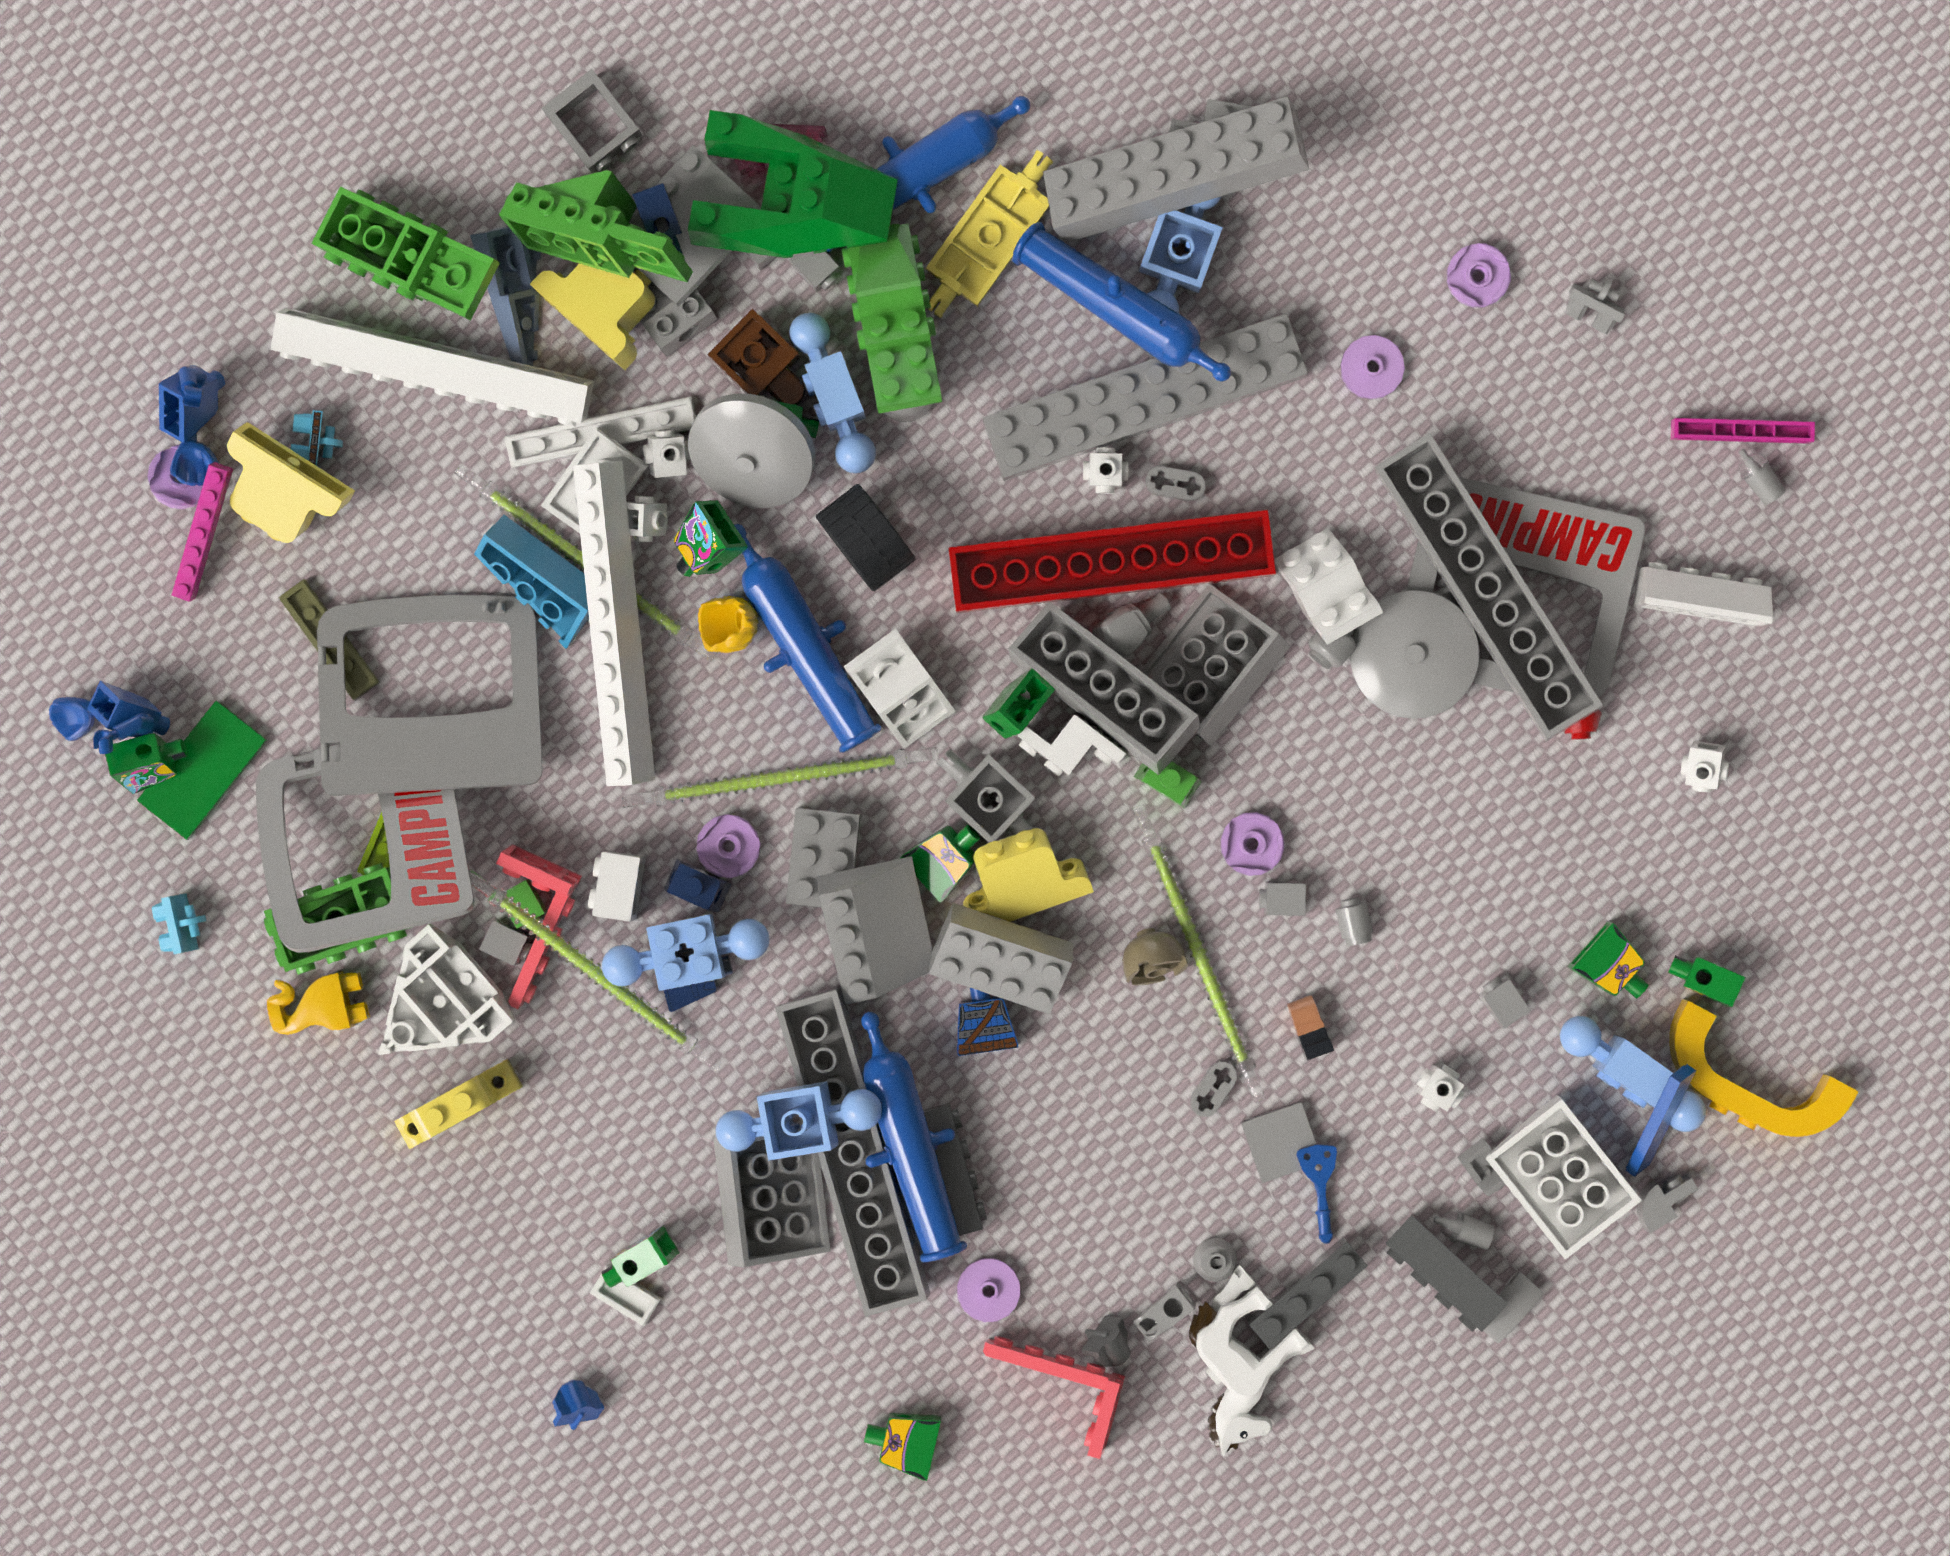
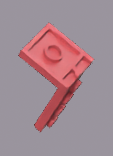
[496,844,582,1009]
[983,1336,1125,1459]

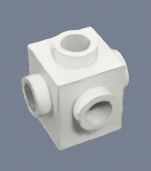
[643,429,690,478]
[1083,448,1128,494]
[627,496,668,542]
[1681,741,1729,792]
[1416,1064,1465,1113]

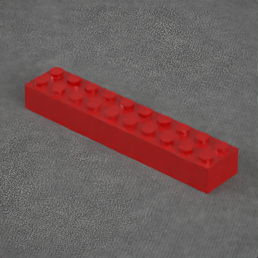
[948,510,1276,613]

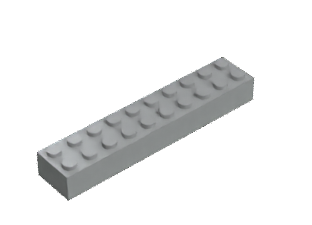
[983,313,1308,481]
[1375,433,1603,742]
[775,987,931,1317]

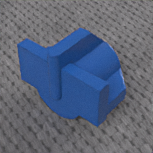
[552,1380,604,1430]

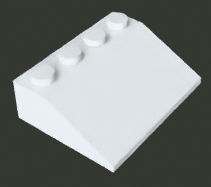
[1485,1095,1642,1260]

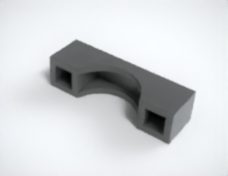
[1246,1237,1368,1349]

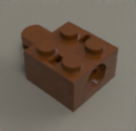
[707,309,805,405]

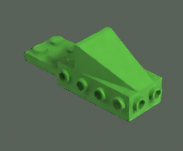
[499,170,693,283]
[311,186,500,321]
[842,223,942,414]
[264,863,413,975]

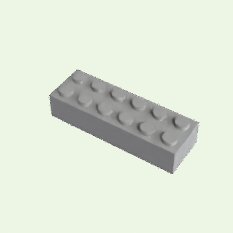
[1008,601,1200,775]

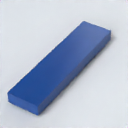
[1626,1064,1696,1177]

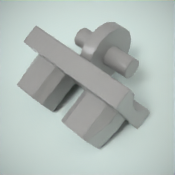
[1566,276,1625,334]

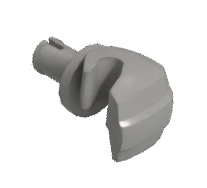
[1092,593,1171,658]

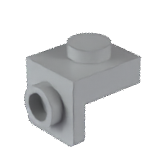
[1457,1138,1505,1196]

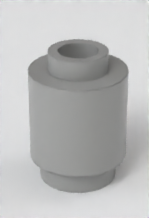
[1335,897,1373,946]

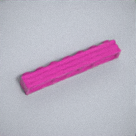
[1670,418,1815,444]
[171,462,234,602]

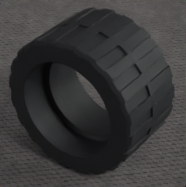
[816,484,915,591]

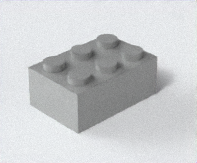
[786,808,861,908]

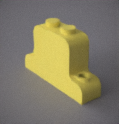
[530,264,655,370]
[227,422,355,543]
[963,828,1094,922]
[394,1059,523,1149]

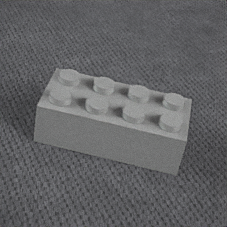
[929,903,1073,1014]

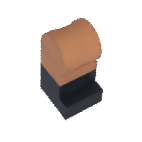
[1287,995,1334,1061]

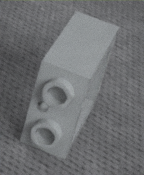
[542,69,642,174]

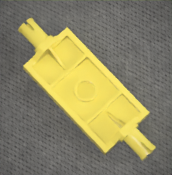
[926,150,1053,318]

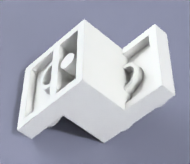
[1274,528,1383,645]
[843,628,956,749]
[1017,714,1126,776]

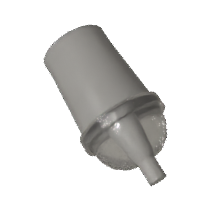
[1738,448,1786,505]
[1433,1210,1495,1250]

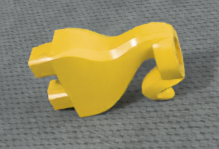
[267,971,370,1035]

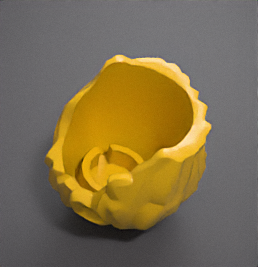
[698,595,759,653]

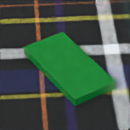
[137,700,268,840]

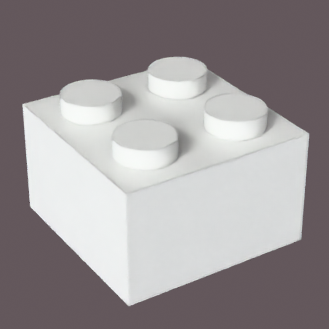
[588,851,646,922]

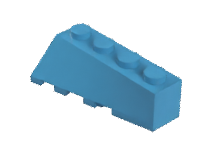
[474,515,589,649]

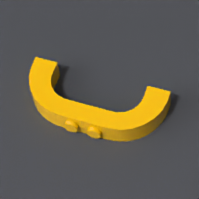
[1669,999,1859,1137]

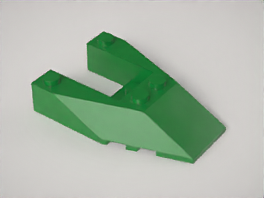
[687,110,898,258]

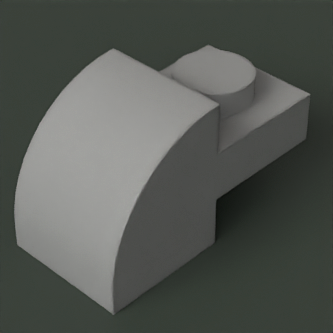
[1637,1174,1698,1234]

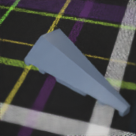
[470,226,541,366]

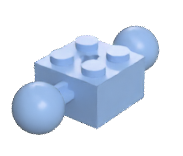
[1139,197,1223,314]
[789,313,876,473]
[602,914,770,991]
[1560,1016,1706,1132]
[716,1081,882,1161]

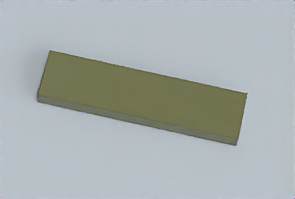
[278,579,380,701]

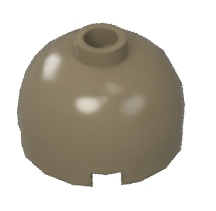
[1122,928,1188,986]

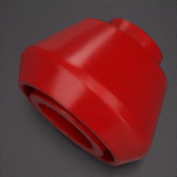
[1564,710,1602,740]

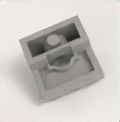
[640,283,718,357]

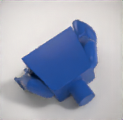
[159,365,225,486]
[49,680,170,754]

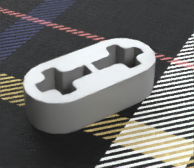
[1145,466,1206,502]
[1190,1061,1237,1117]

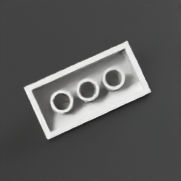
[1633,562,1773,627]

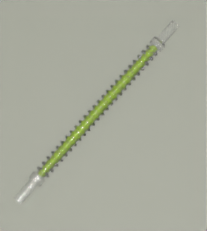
[455,463,718,663]
[622,747,939,808]
[1132,804,1266,1103]
[469,869,722,1072]

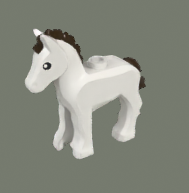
[1189,1264,1315,1456]

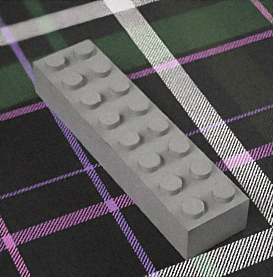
[1043,96,1310,243]

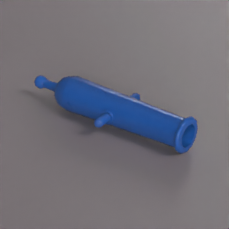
[826,96,1031,253]
[1012,222,1231,382]
[734,524,882,753]
[861,1012,967,1263]

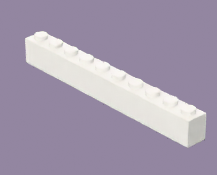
[270,308,594,426]
[573,461,655,786]

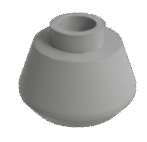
[1193,1238,1237,1282]

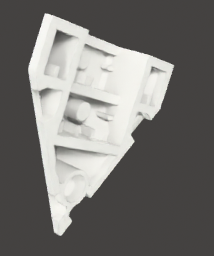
[378,924,514,1055]

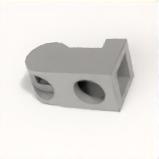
[1133,1282,1196,1342]

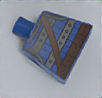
[957,988,1018,1056]

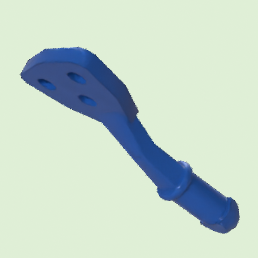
[1296,1144,1337,1244]

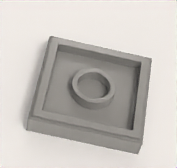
[1241,1101,1316,1183]

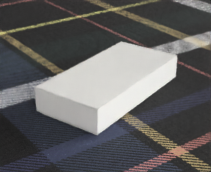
[590,1265,661,1326]

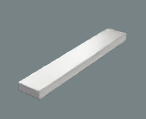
[505,397,696,469]

